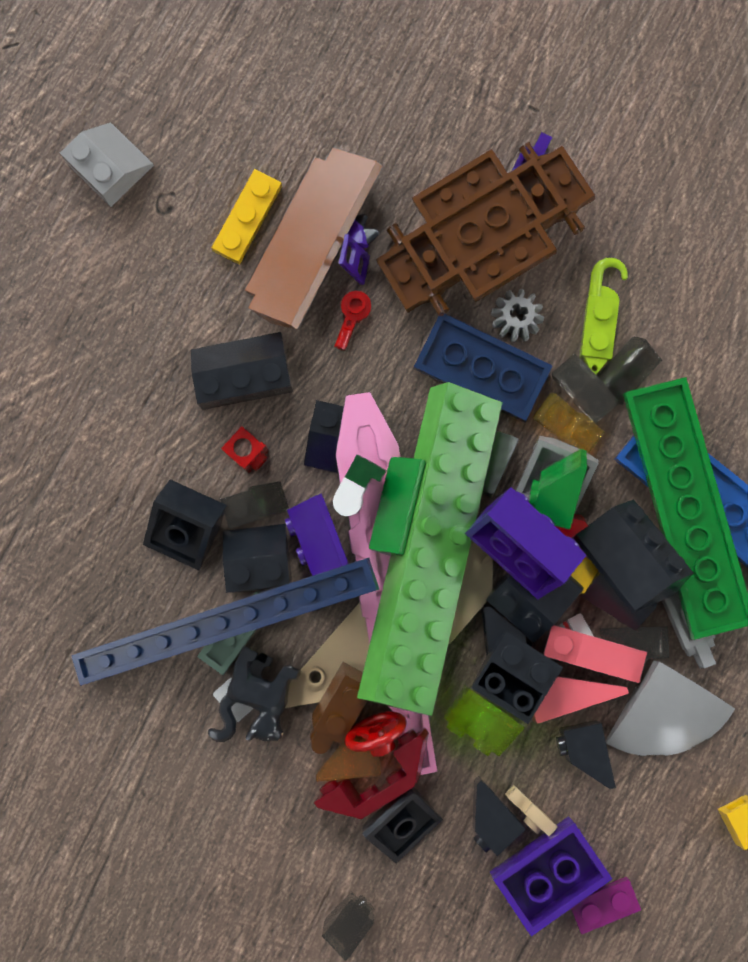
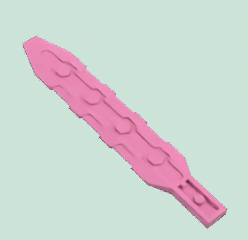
[336,392,437,775]

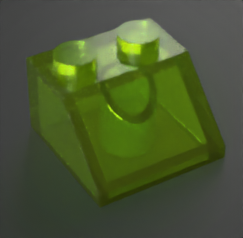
[444,685,525,756]

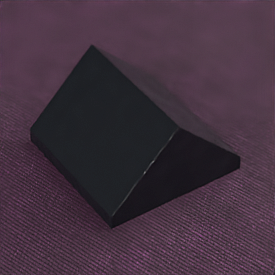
[362,787,443,864]

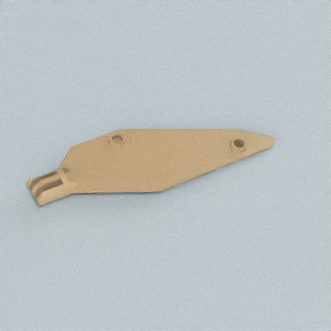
[285,540,493,708]

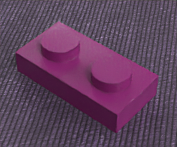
[571,877,641,934]

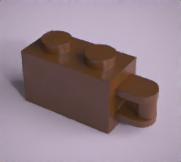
[310,662,367,754]

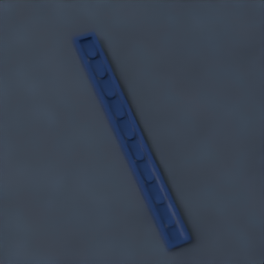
[71,558,379,686]

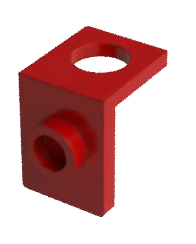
[221,426,269,474]

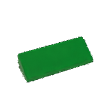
[369,457,426,556]

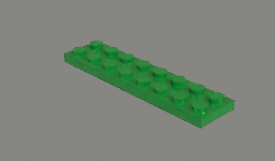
[623,377,748,640]

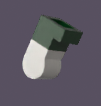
[333,455,387,516]

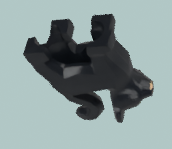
[208,646,302,742]

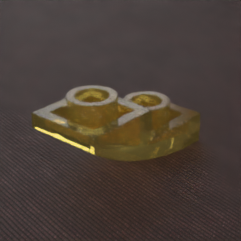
[532,393,605,454]

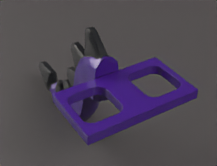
[339,214,379,285]

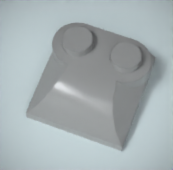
[516,436,599,514]

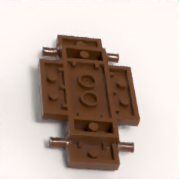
[376,142,595,316]

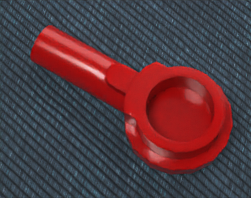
[334,290,371,351]

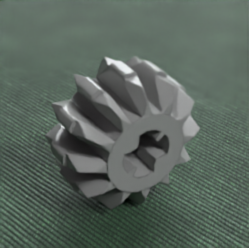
[491,289,544,342]

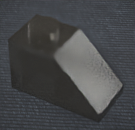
[322,892,374,961]

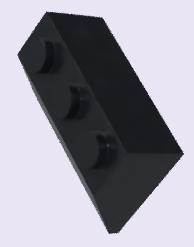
[190,332,293,410]
[574,499,694,614]

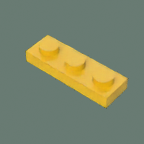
[211,169,282,265]

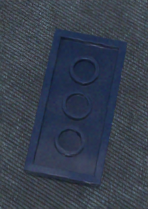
[413,313,553,423]

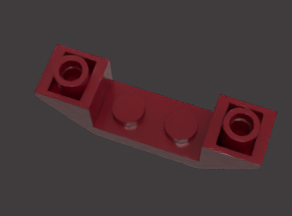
[314,728,429,819]

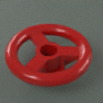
[345,711,407,757]

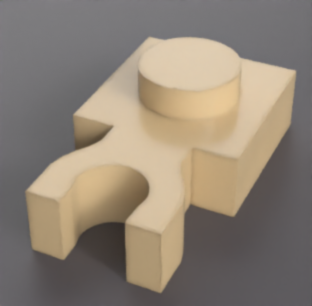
[505,784,557,836]

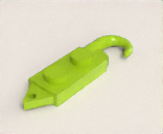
[579,258,628,378]

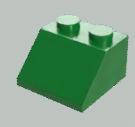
[529,449,587,529]

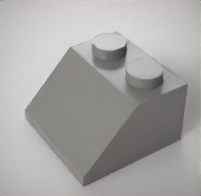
[60,122,154,207]

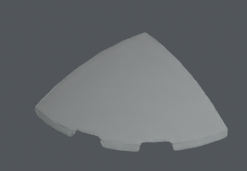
[606,661,735,756]

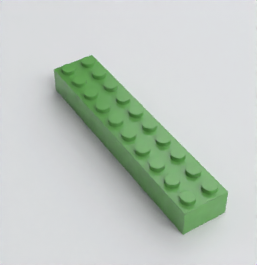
[357,382,502,716]

